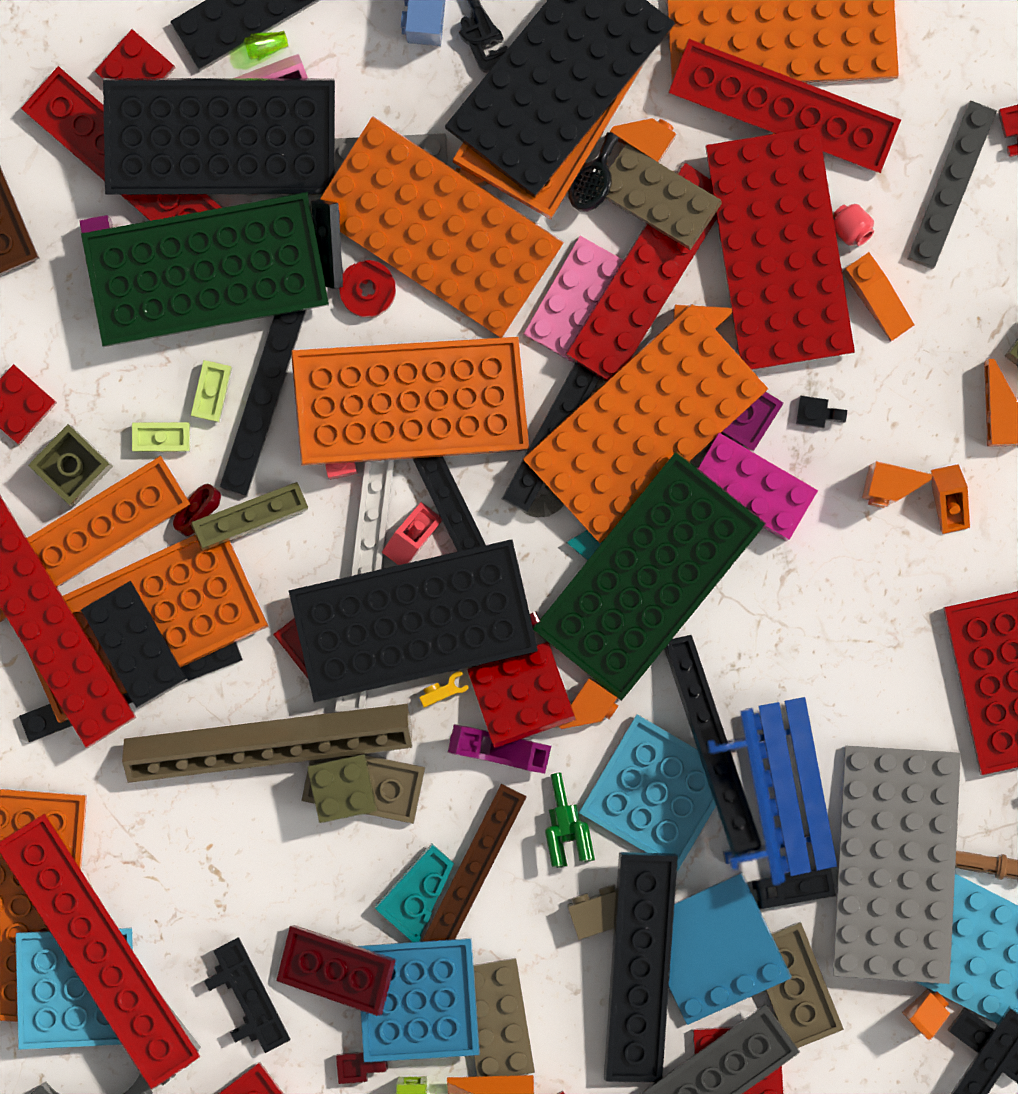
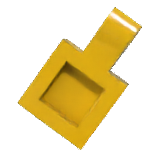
[419,671,469,707]

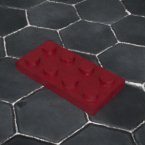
[276,925,396,1016]

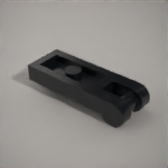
[751,868,836,909]

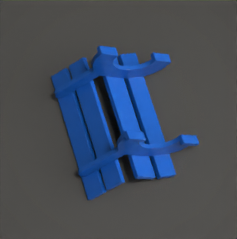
[707,697,837,885]

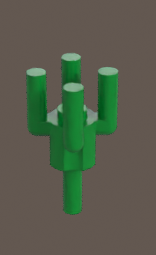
[545,772,595,868]

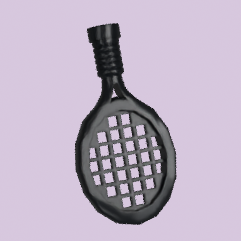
[568,132,619,212]

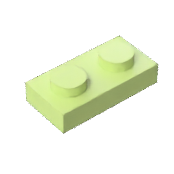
[191,360,232,423]
[132,422,190,452]

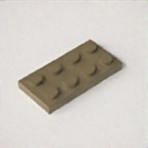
[595,144,722,250]
[301,754,425,824]
[766,922,844,1048]
[474,958,535,1077]

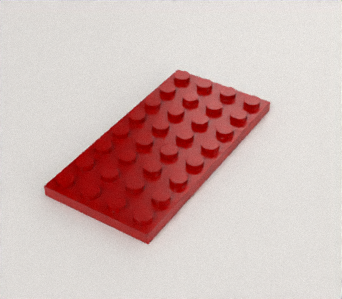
[705,127,855,370]

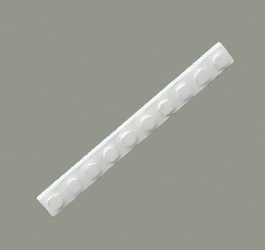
[335,460,394,712]

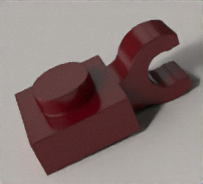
[336,1052,388,1084]

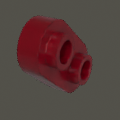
[173,484,221,536]

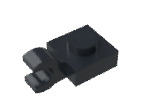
[796,395,848,428]

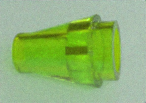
[244,31,288,61]

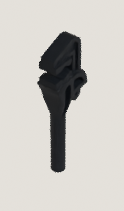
[459,0,508,73]

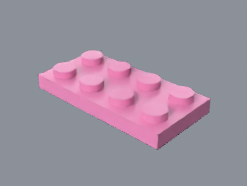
[524,236,623,363]

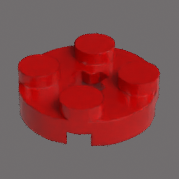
[339,260,396,318]

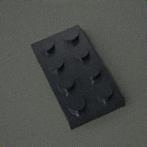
[81,581,188,709]

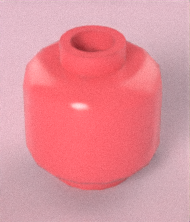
[833,204,874,246]

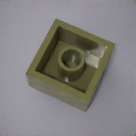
[28,424,113,507]
[307,754,377,823]

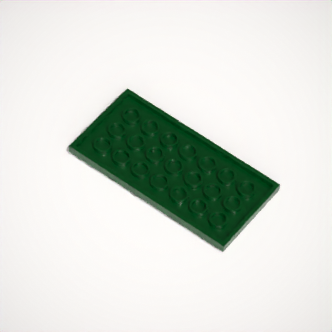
[81,192,329,347]
[533,451,766,701]

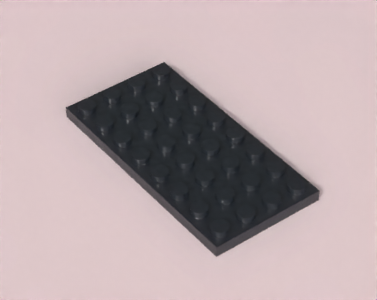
[445,0,675,198]
[103,78,335,195]
[288,539,538,703]

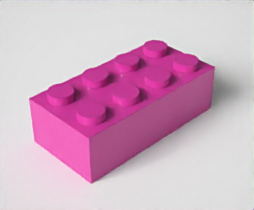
[698,433,818,541]

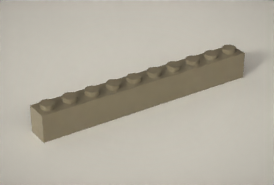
[122,704,412,783]

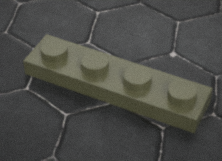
[191,482,308,551]

